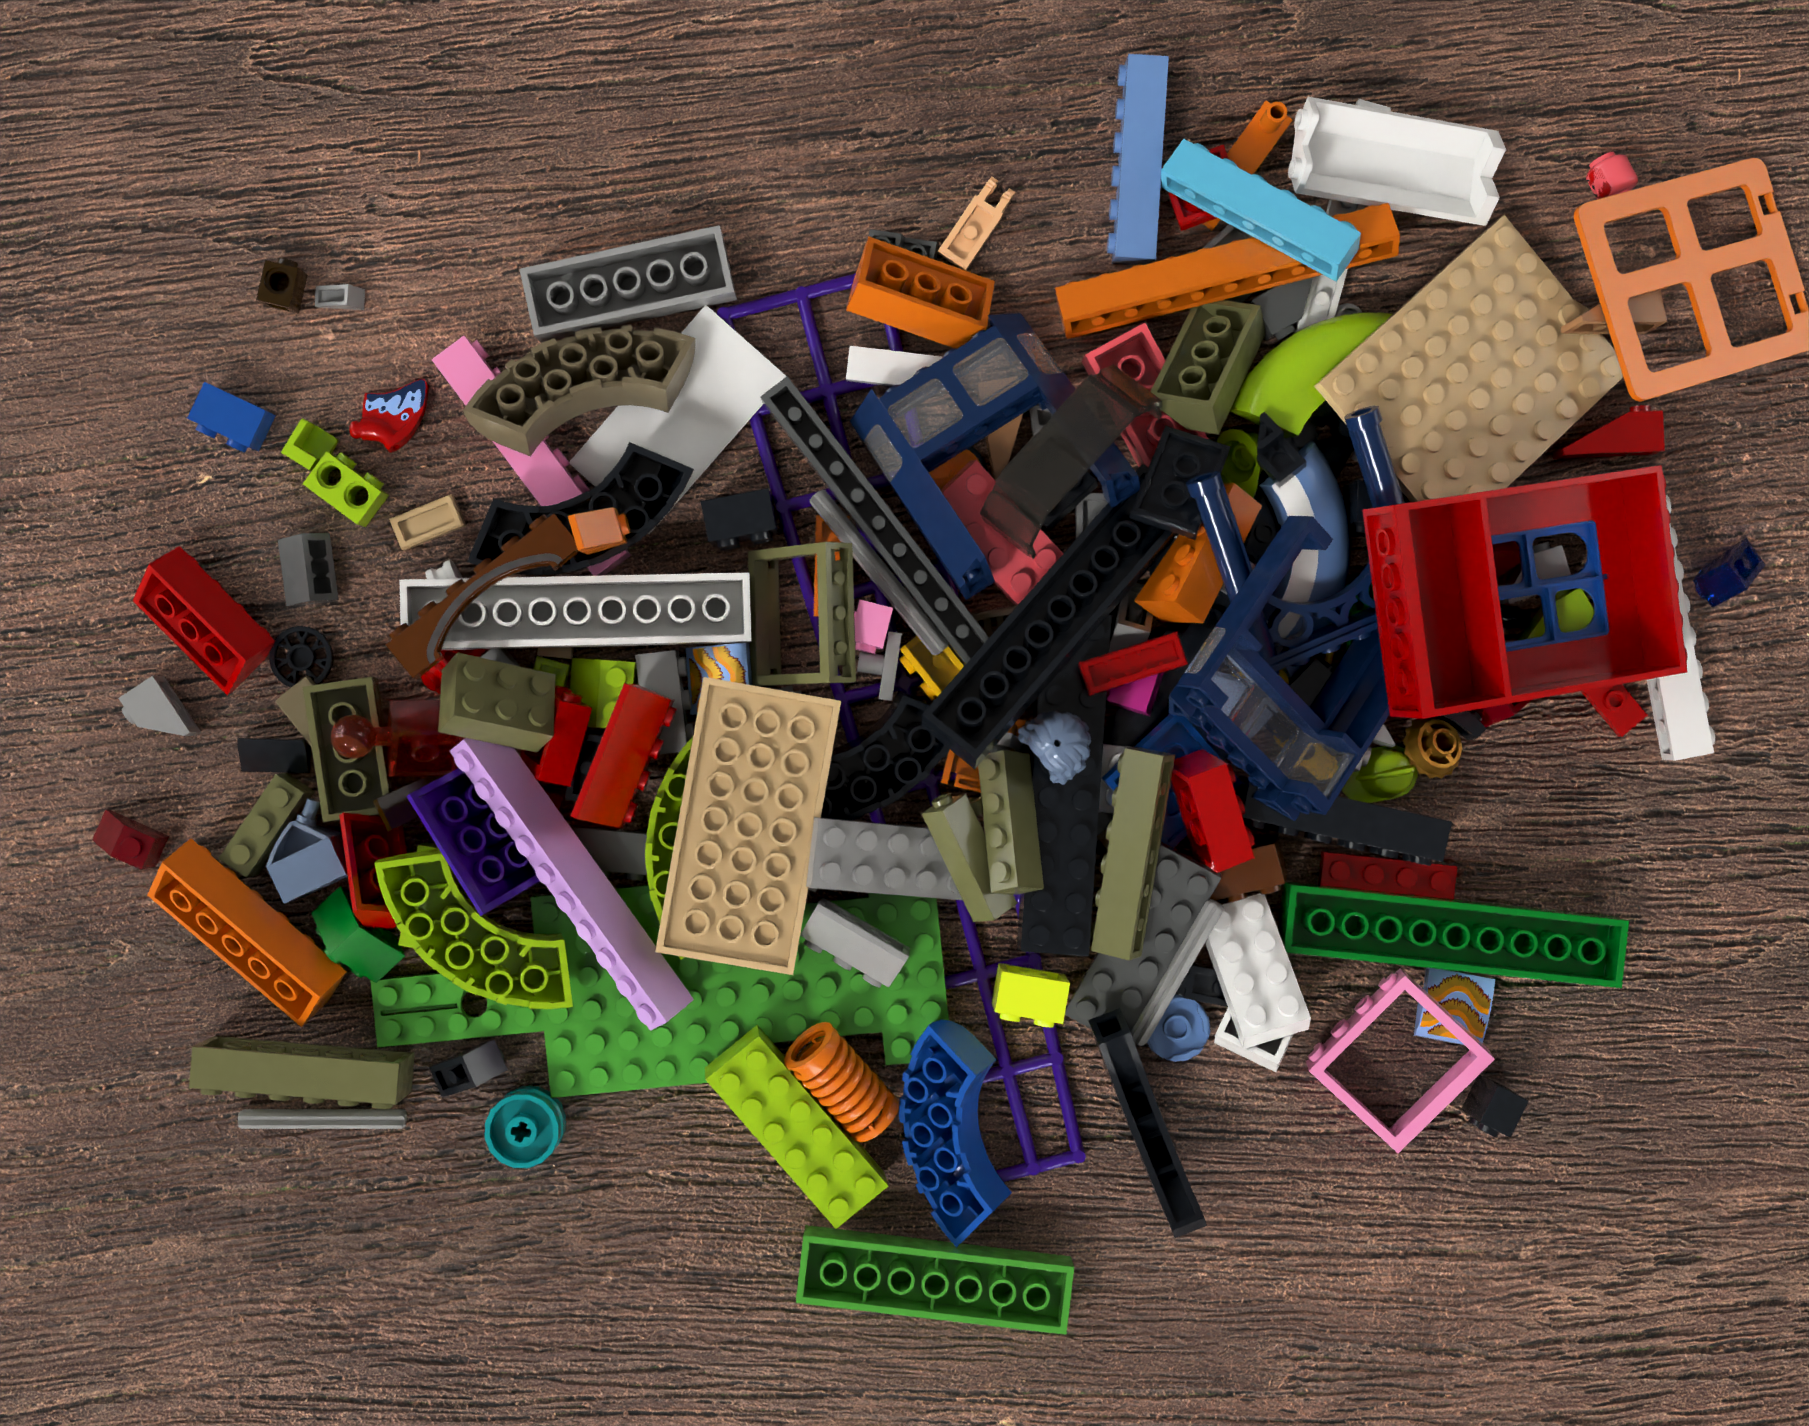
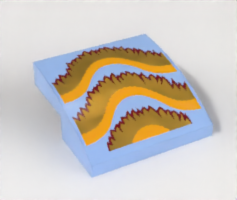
[686,643,752,715]
[1414,968,1496,1045]

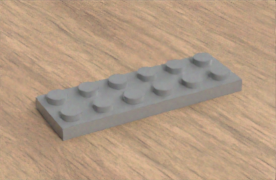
[806,817,985,900]

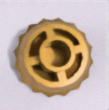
[1402,717,1462,779]

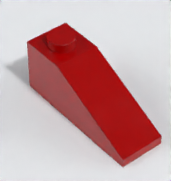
[1553,405,1665,459]

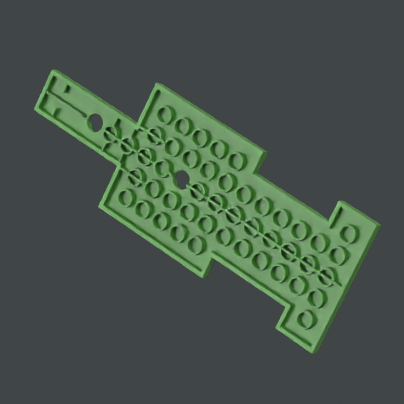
[371,885,949,1098]

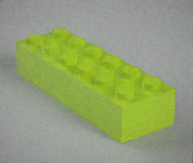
[705,1025,888,1229]

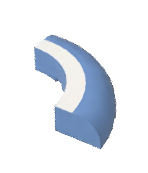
[1259,441,1350,679]

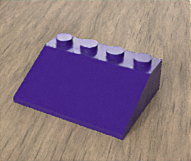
[406,768,540,916]

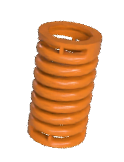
[784,1022,900,1142]

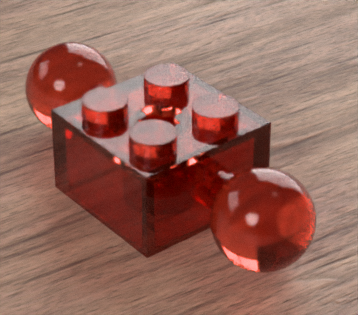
[331,699,465,777]

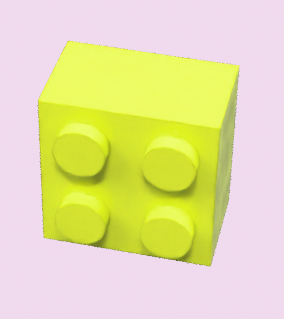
[992,963,1070,1028]

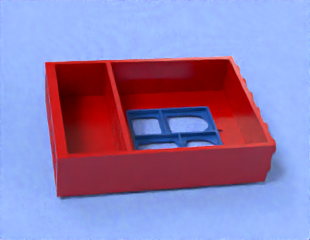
[1362,465,1688,719]

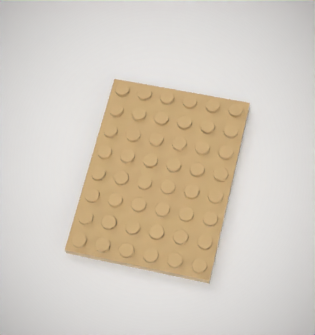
[1314,215,1623,502]

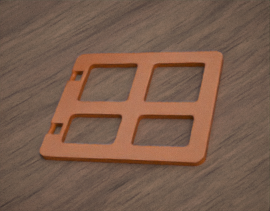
[1574,158,1809,402]

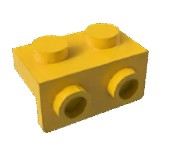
[899,636,964,701]

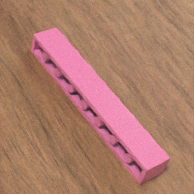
[432,336,631,576]

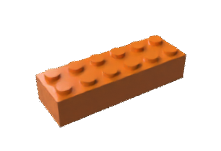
[147,838,347,1027]

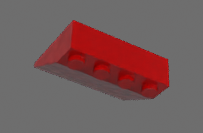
[570,683,677,828]

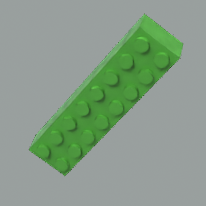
[796,1225,1074,1335]

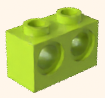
[303,451,389,527]

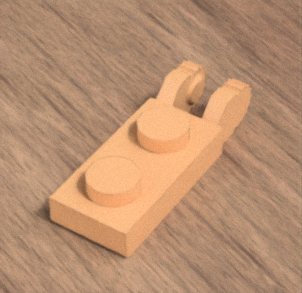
[938,177,1016,271]

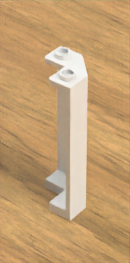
[1288,96,1506,226]

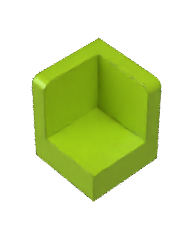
[281,418,339,471]

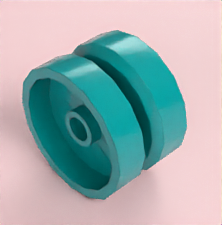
[485,1086,566,1168]

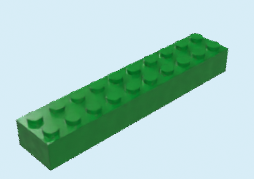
[1278,882,1629,988]

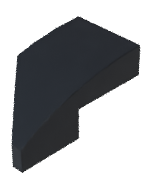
[1257,412,1306,488]

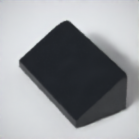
[237,738,311,773]

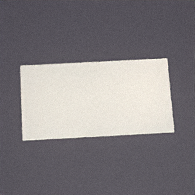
[569,305,786,534]

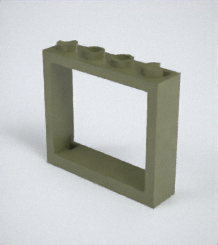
[748,542,856,686]

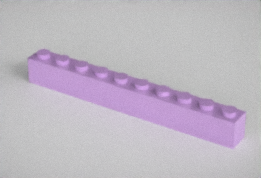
[450,738,694,1031]

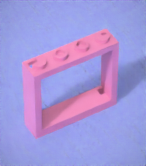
[1306,968,1495,1153]

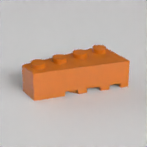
[1134,483,1262,623]

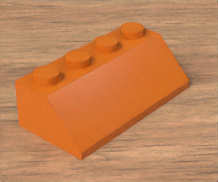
[846,236,995,349]

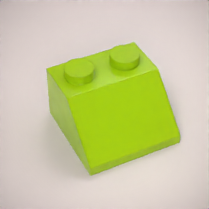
[570,658,638,728]

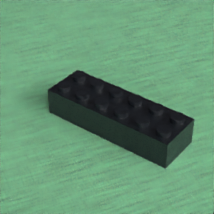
[1235,775,1452,866]

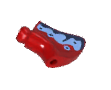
[349,379,429,453]

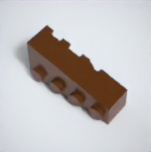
[1197,835,1288,902]

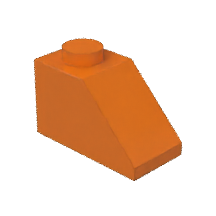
[568,507,630,555]

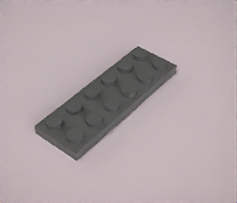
[1065,841,1222,1031]

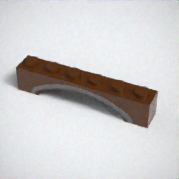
[386,513,580,679]

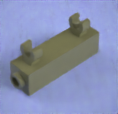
[921,793,1017,922]

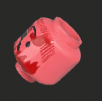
[1586,152,1638,199]

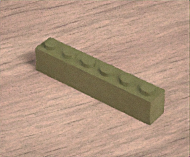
[1090,747,1175,960]

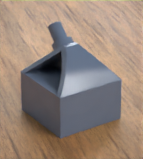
[266,798,348,904]

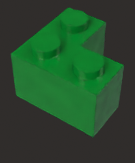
[311,886,405,983]

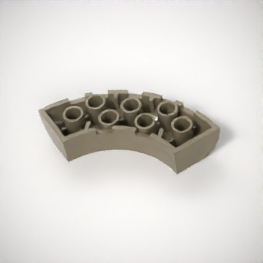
[463,325,696,457]

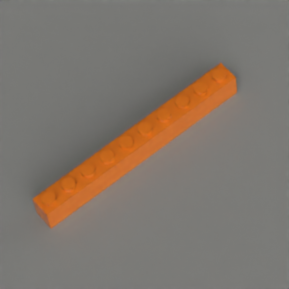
[1055,203,1400,339]

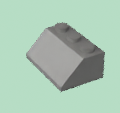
[800,897,910,988]

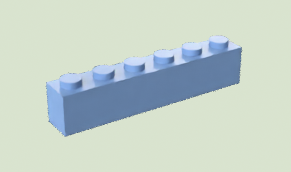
[1107,54,1169,265]

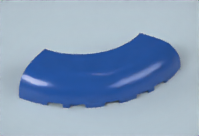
[899,1019,1012,1248]

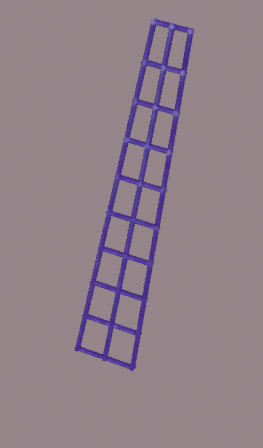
[717,273,1086,1182]

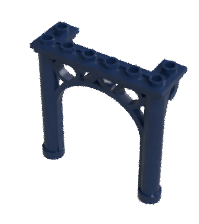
[1186,406,1405,674]

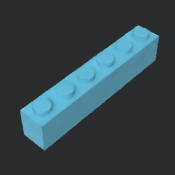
[1161,139,1361,282]

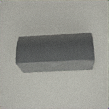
[278,533,339,606]

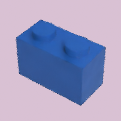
[187,382,276,453]

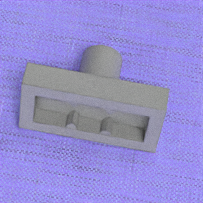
[857,631,902,701]

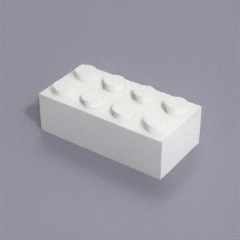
[1205,893,1311,1049]

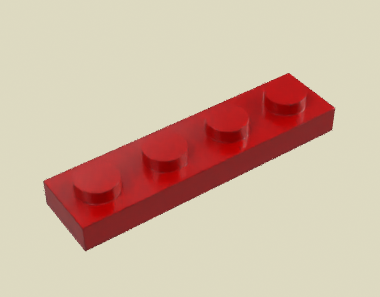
[1318,851,1457,900]

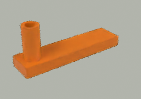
[1203,100,1293,231]

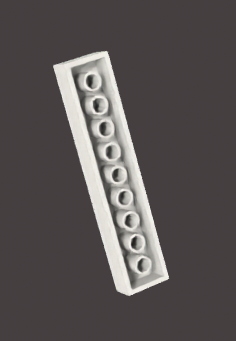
[399,573,751,650]

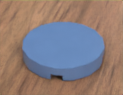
[1147,994,1210,1062]

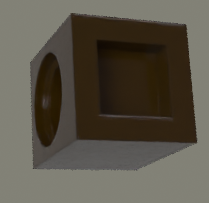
[256,258,308,314]

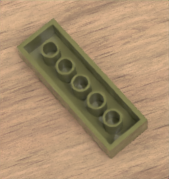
[189,1036,415,1109]

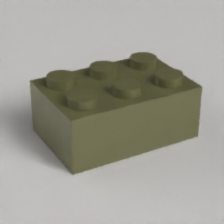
[438,652,556,753]

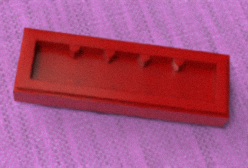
[1078,632,1188,696]
[1581,684,1648,737]

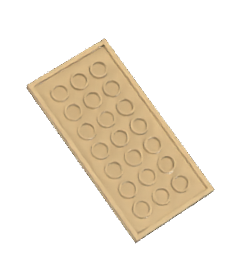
[655,677,841,975]

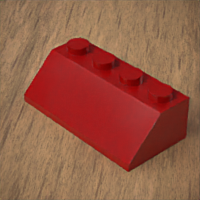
[133,546,275,696]

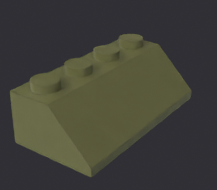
[1148,300,1266,435]

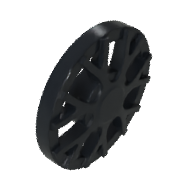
[269,626,334,687]

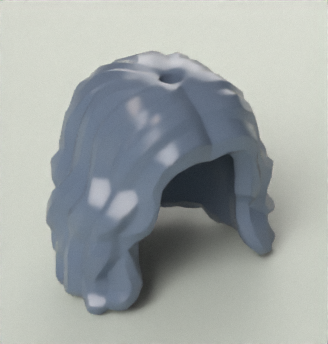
[1018,711,1091,785]

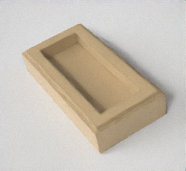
[389,494,466,551]

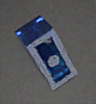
[1693,538,1766,608]

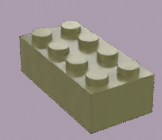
[303,677,395,822]

